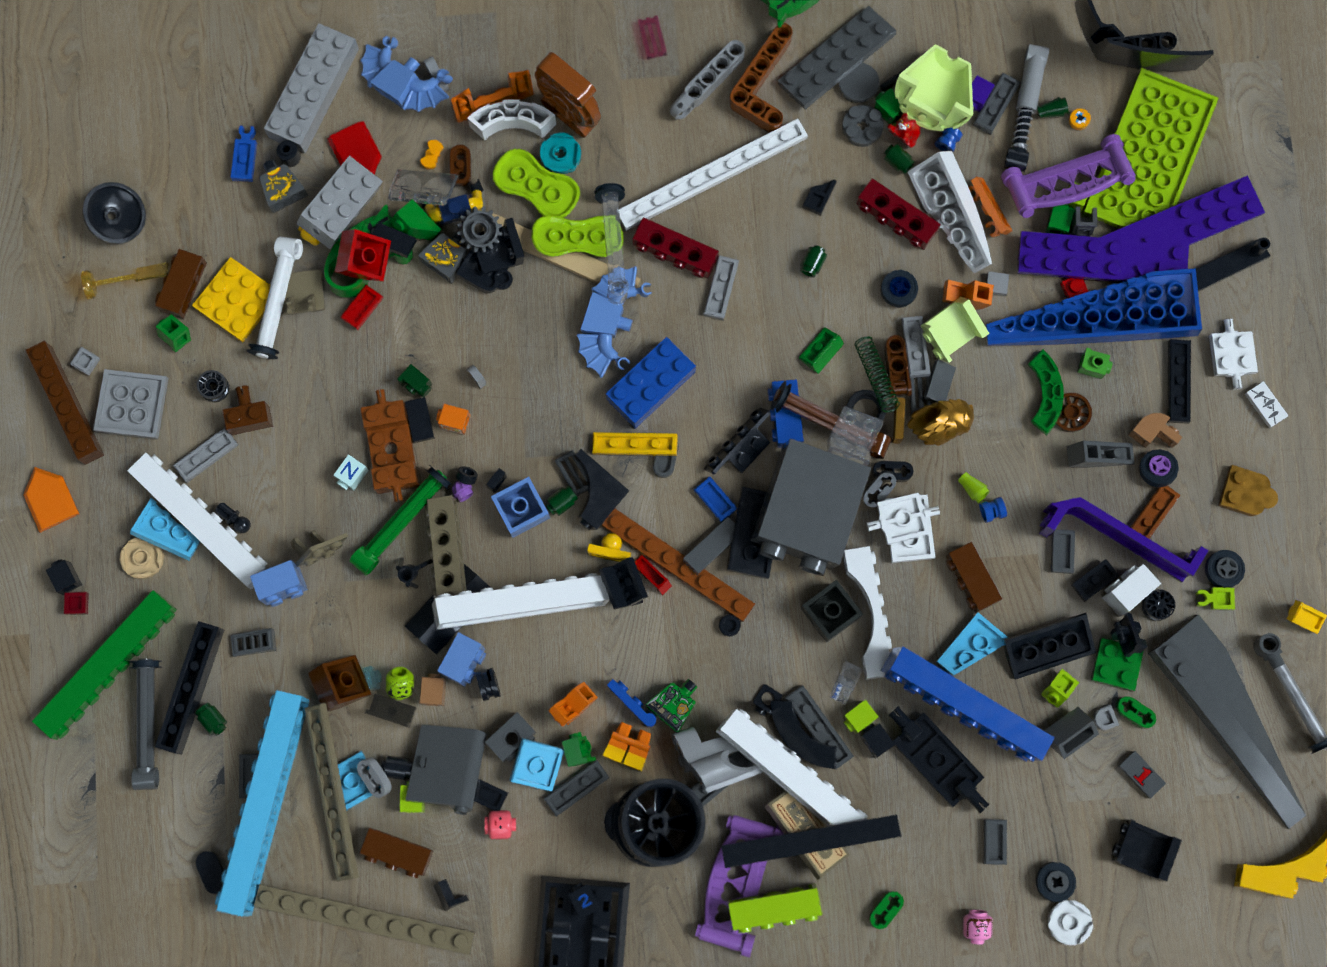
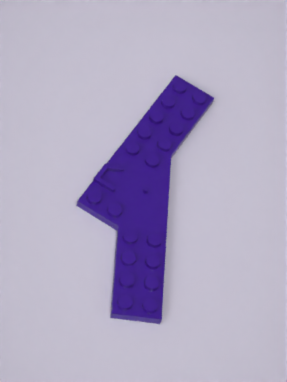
[1017,175,1265,282]

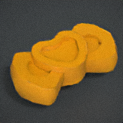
[420,140,444,169]

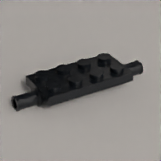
[888,706,990,814]

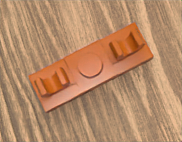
[968,177,1013,237]

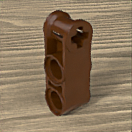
[884,335,912,398]

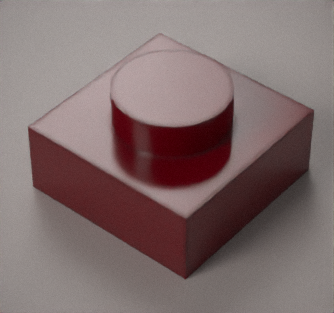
[64,592,89,615]

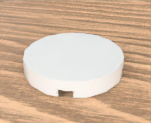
[1048,900,1093,945]

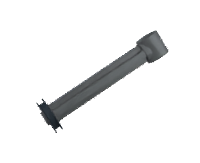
[129,659,162,790]

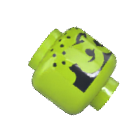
[386,667,414,700]

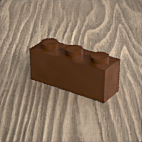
[155,249,207,319]
[945,542,1002,613]
[360,828,434,879]

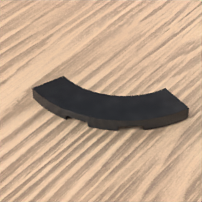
[771,700,836,769]

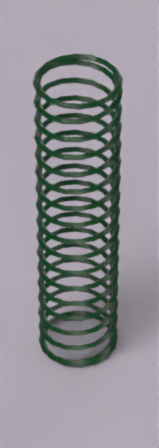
[854,336,900,412]

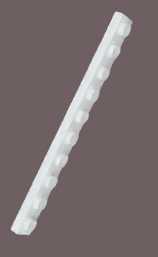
[616,119,808,231]

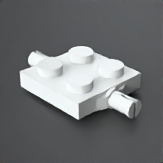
[1209,319,1258,390]
[867,493,940,545]

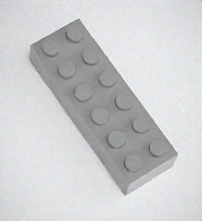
[264,23,359,154]

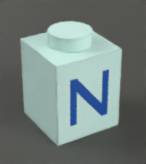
[334,454,369,491]

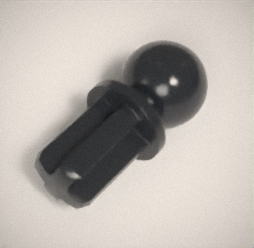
[215,503,251,533]

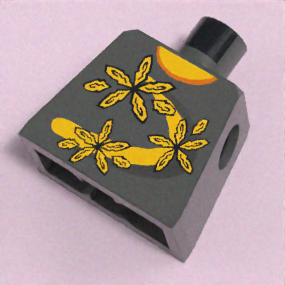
[260,160,308,214]
[418,231,467,284]

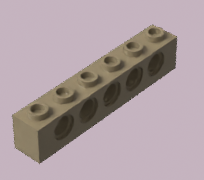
[425,495,467,599]

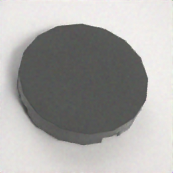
[838,63,879,103]

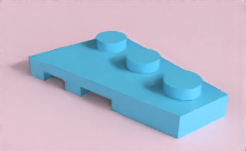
[130,498,200,561]
[936,613,1008,676]

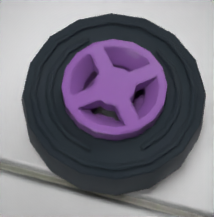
[1139,449,1179,487]

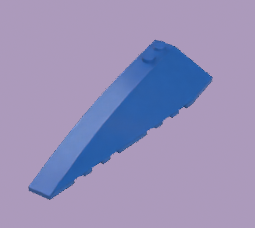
[986,268,1202,346]

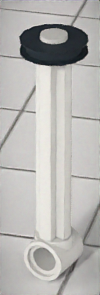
[247,237,303,359]

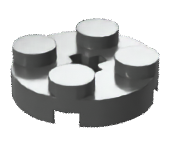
[842,105,884,147]

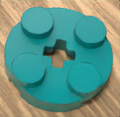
[540,133,581,174]

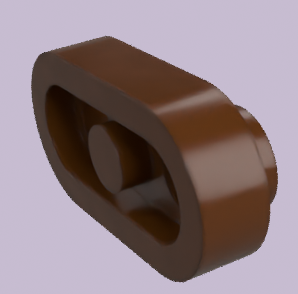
[450,144,471,186]

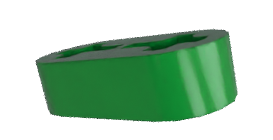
[1116,696,1156,729]
[869,891,904,929]

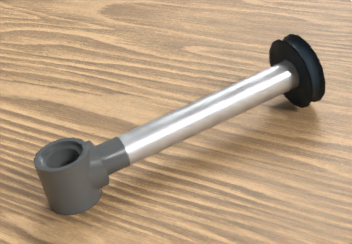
[1253,633,1327,754]

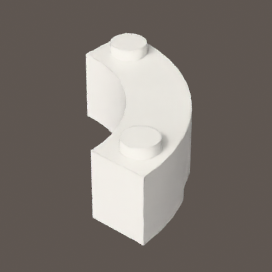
[467,99,556,140]

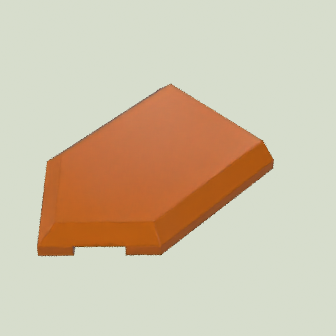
[23,467,79,533]

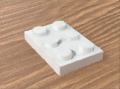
[884,495,935,563]

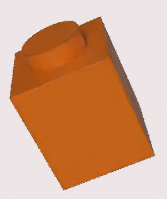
[436,404,470,435]

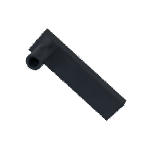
[1196,237,1271,292]

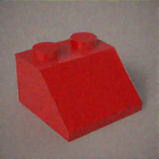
[335,229,391,282]

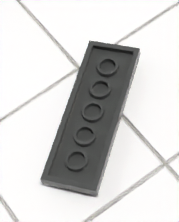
[778,6,896,110]

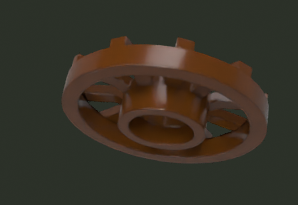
[1056,393,1092,432]

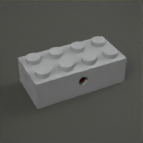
[296,156,383,249]

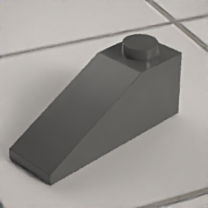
[1066,441,1135,468]

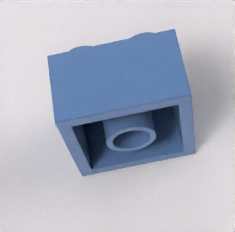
[491,477,550,538]
[250,560,308,607]
[438,632,486,687]

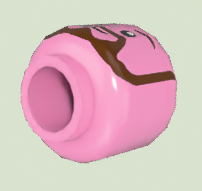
[963,910,993,944]

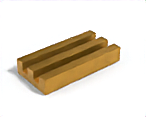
[893,397,905,444]

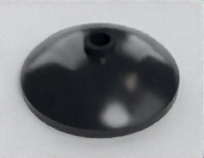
[82,182,146,244]

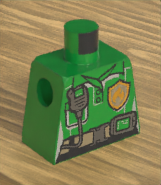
[646,679,698,732]

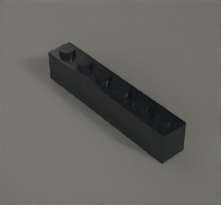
[155,621,225,755]

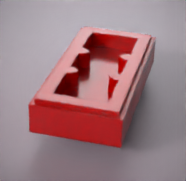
[341,285,383,330]

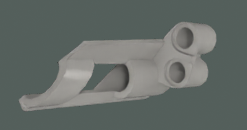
[672,727,796,793]

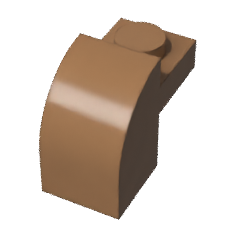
[1128,413,1183,448]

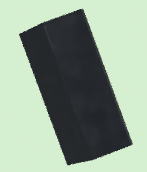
[405,564,491,655]
[1004,613,1096,680]

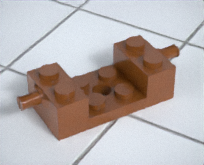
[361,389,420,502]

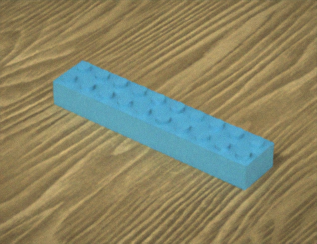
[215,690,310,917]

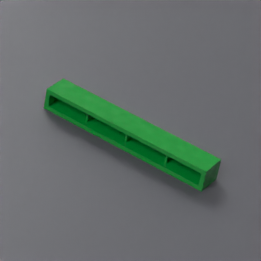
[32,590,177,740]

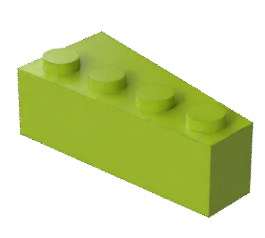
[728,883,822,933]

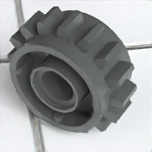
[456,207,502,253]

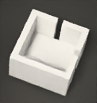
[1102,564,1161,617]

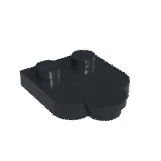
[456,248,513,293]

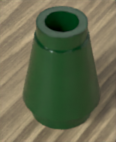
[1037,97,1069,119]

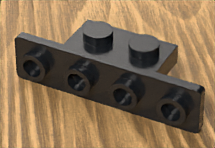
[704,408,771,474]

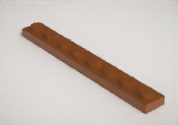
[602,509,755,622]

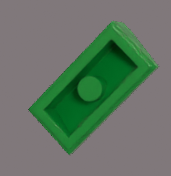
[799,327,844,374]

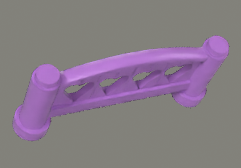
[1001,134,1136,218]
[695,815,784,958]

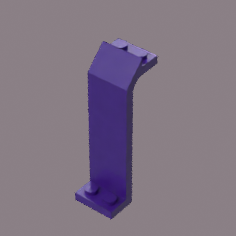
[1039,497,1209,582]

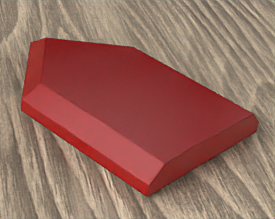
[327,121,382,175]

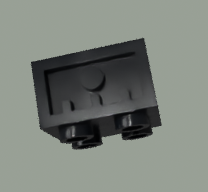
[476,218,525,274]

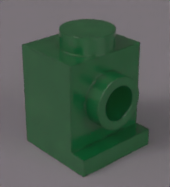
[397,364,432,398]

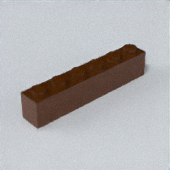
[26,341,104,465]

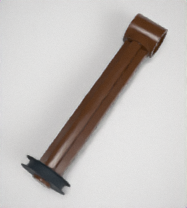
[771,381,892,459]

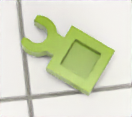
[1195,587,1235,610]

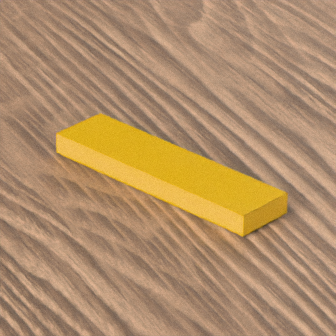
[592,432,678,456]

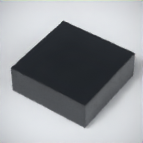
[486,468,507,493]

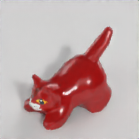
[887,113,921,148]

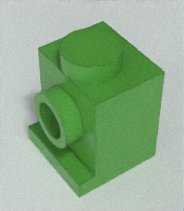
[1078,348,1113,379]

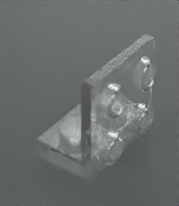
[827,406,883,466]

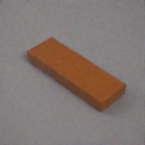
[1130,486,1180,539]

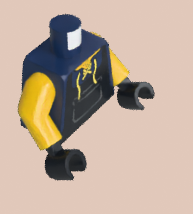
[419,179,483,226]

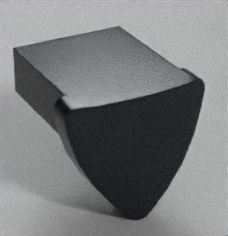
[434,879,469,911]

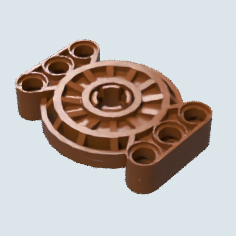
[535,52,601,138]

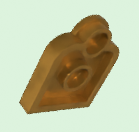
[1218,465,1278,516]

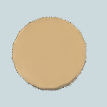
[120,537,164,579]

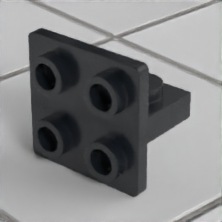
[599,557,648,609]

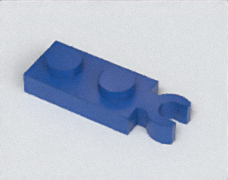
[231,125,257,182]

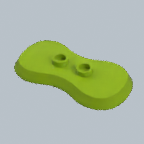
[492,149,580,218]
[532,215,624,257]

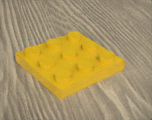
[192,257,271,343]

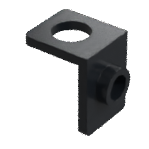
[751,684,782,716]

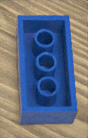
[606,337,696,429]

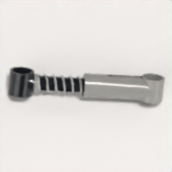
[1004,44,1049,172]

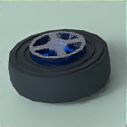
[880,270,918,308]

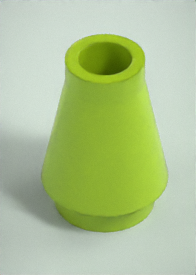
[958,472,990,503]

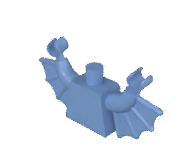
[360,36,453,112]
[577,266,652,378]

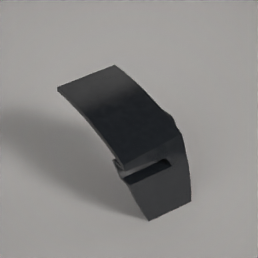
[1074,0,1214,71]

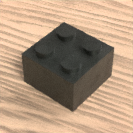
[801,580,863,643]

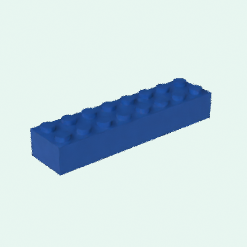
[880,646,1055,762]

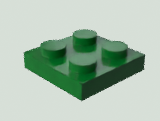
[1091,638,1144,692]

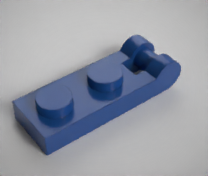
[607,679,656,728]

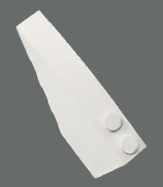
[908,151,992,273]

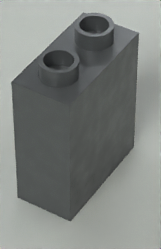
[751,438,871,576]

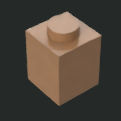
[420,674,446,706]

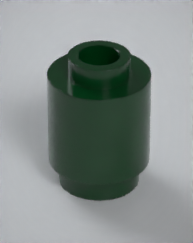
[884,144,915,174]
[800,245,827,278]
[545,486,578,516]
[195,703,227,736]

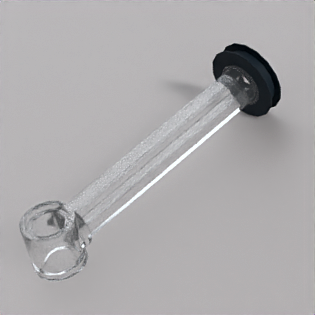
[594,183,629,305]

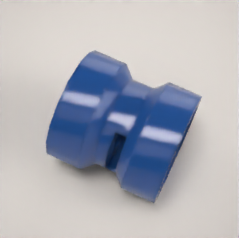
[935,128,963,152]
[979,497,1007,523]

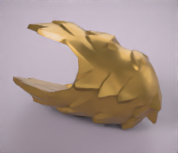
[907,399,974,446]

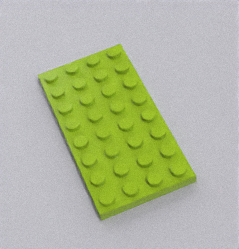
[1083,68,1219,229]

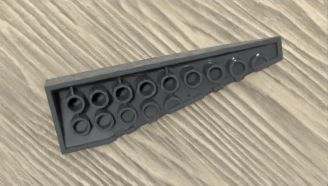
[1148,615,1306,829]

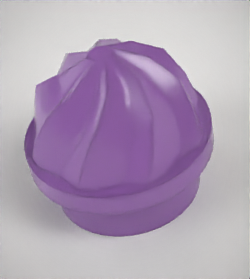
[452,481,474,502]

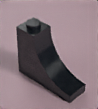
[573,449,629,530]

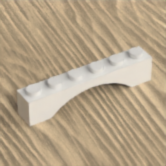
[843,546,892,680]

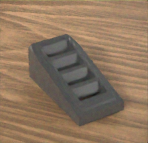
[231,628,277,657]

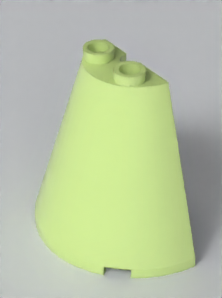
[895,44,973,131]

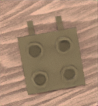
[282,269,325,315]
[290,530,348,567]

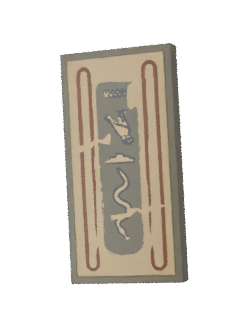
[765,791,849,880]

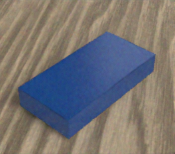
[694,477,737,523]

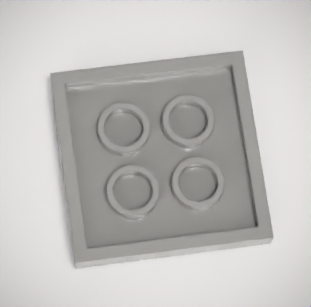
[93,369,169,439]

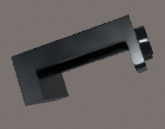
[1111,819,1182,882]

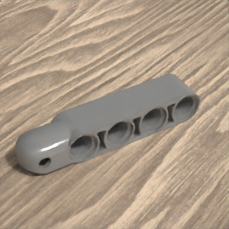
[670,40,745,120]

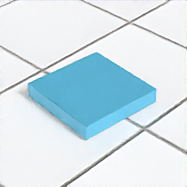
[510,738,564,792]
[338,751,381,811]

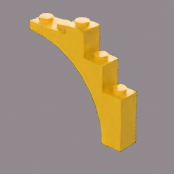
[1234,830,1327,899]

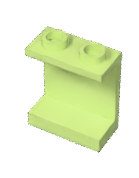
[921,297,989,363]

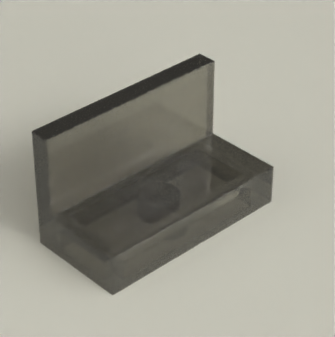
[365,694,417,728]

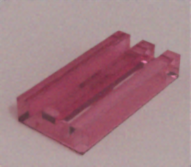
[638,15,667,60]

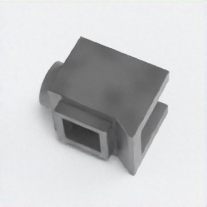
[1071,207,1097,236]

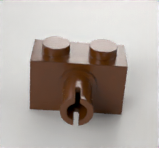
[223,385,273,435]

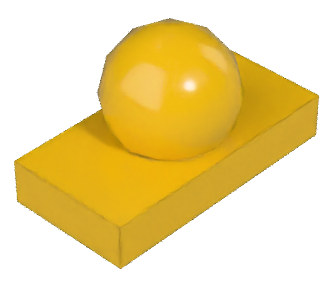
[587,533,631,562]
[1286,600,1327,634]

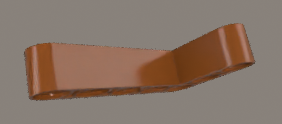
[730,23,793,133]

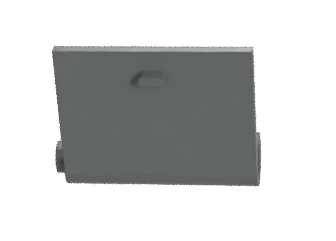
[405,724,487,815]

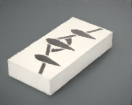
[1245,381,1288,428]

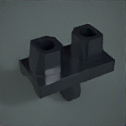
[1110,613,1148,657]

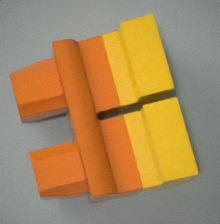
[603,722,651,772]

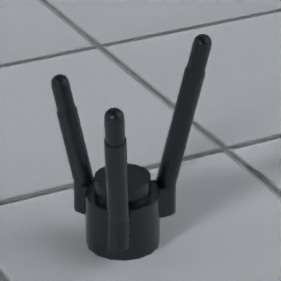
[396,558,433,589]

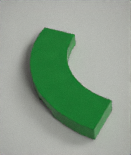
[1028,349,1064,436]

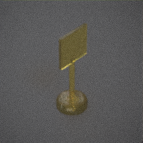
[81,262,169,300]

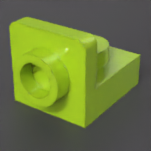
[1041,669,1079,708]

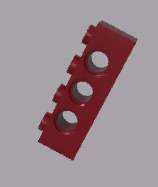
[856,178,941,250]
[633,217,719,279]

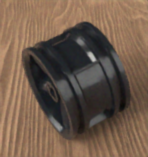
[611,779,706,867]

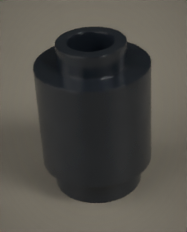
[277,140,301,167]
[381,755,414,780]

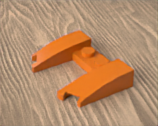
[450,70,534,123]

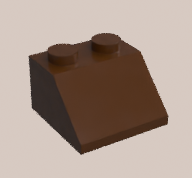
[308,655,371,712]

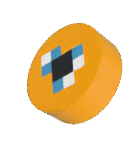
[1069,108,1091,130]

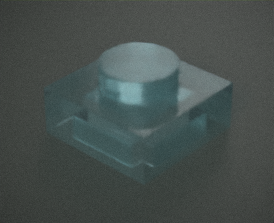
[363,666,382,691]

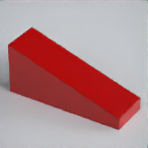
[635,555,672,596]

